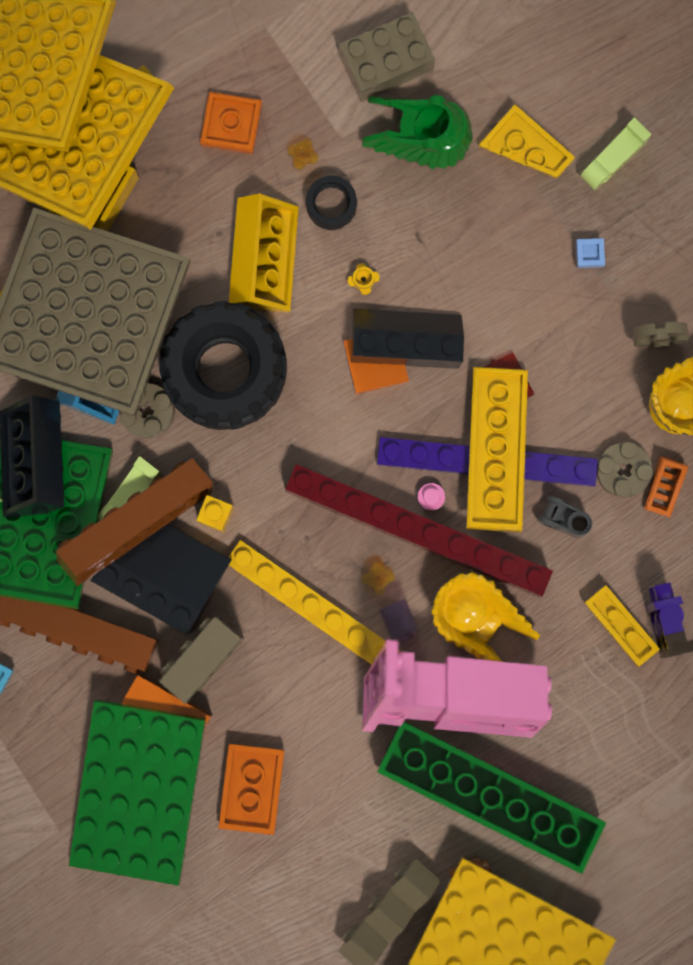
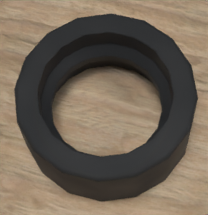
[306,175,357,230]

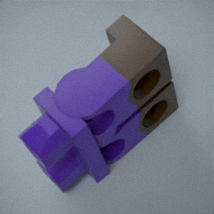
[645,582,693,658]

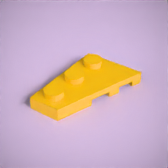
[479,105,575,179]

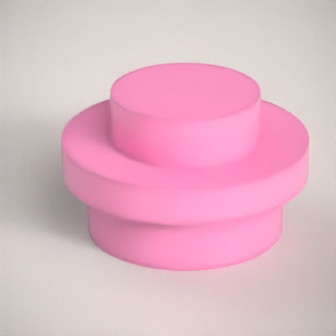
[418,483,445,511]

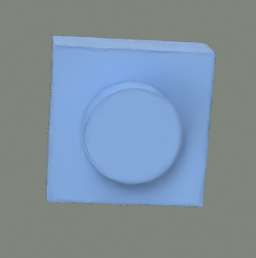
[575,238,605,268]

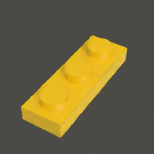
[584,585,660,667]

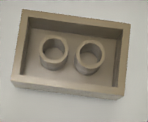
[339,12,435,102]
[159,617,244,704]

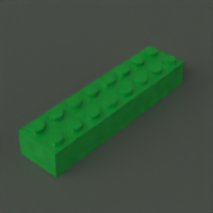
[377,722,606,874]

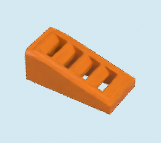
[644,455,689,517]

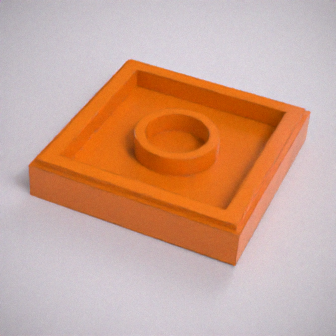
[200,92,262,154]
[343,339,409,394]

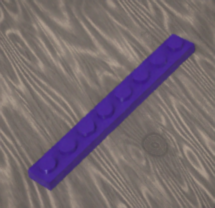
[377,437,598,487]

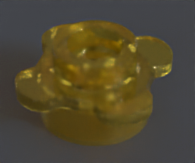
[287,139,319,170]
[362,562,395,595]

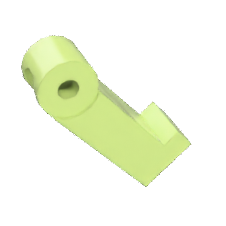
[580,117,652,191]
[98,456,162,522]

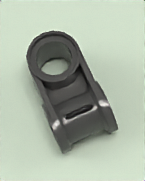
[537,495,592,538]

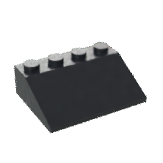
[91,524,232,635]

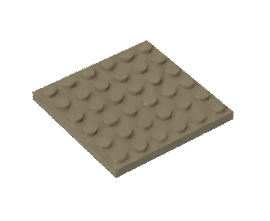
[0,207,191,416]

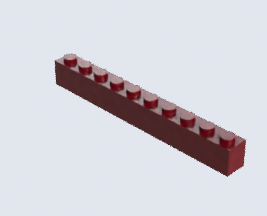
[285,464,553,598]

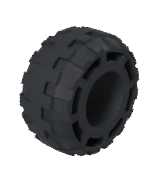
[159,301,287,430]

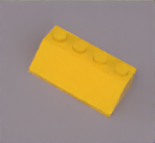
[229,193,299,312]

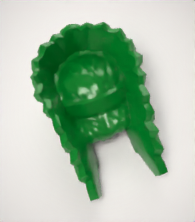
[362,95,473,170]

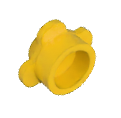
[348,263,380,295]

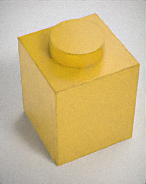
[196,495,235,533]

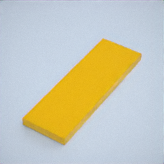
[466,367,528,532]

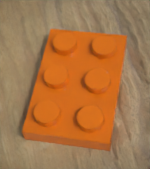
[219,743,285,835]

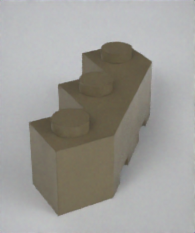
[338,859,441,965]

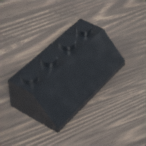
[351,309,464,369]
[0,395,65,517]

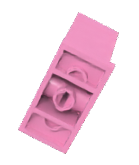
[362,640,552,738]

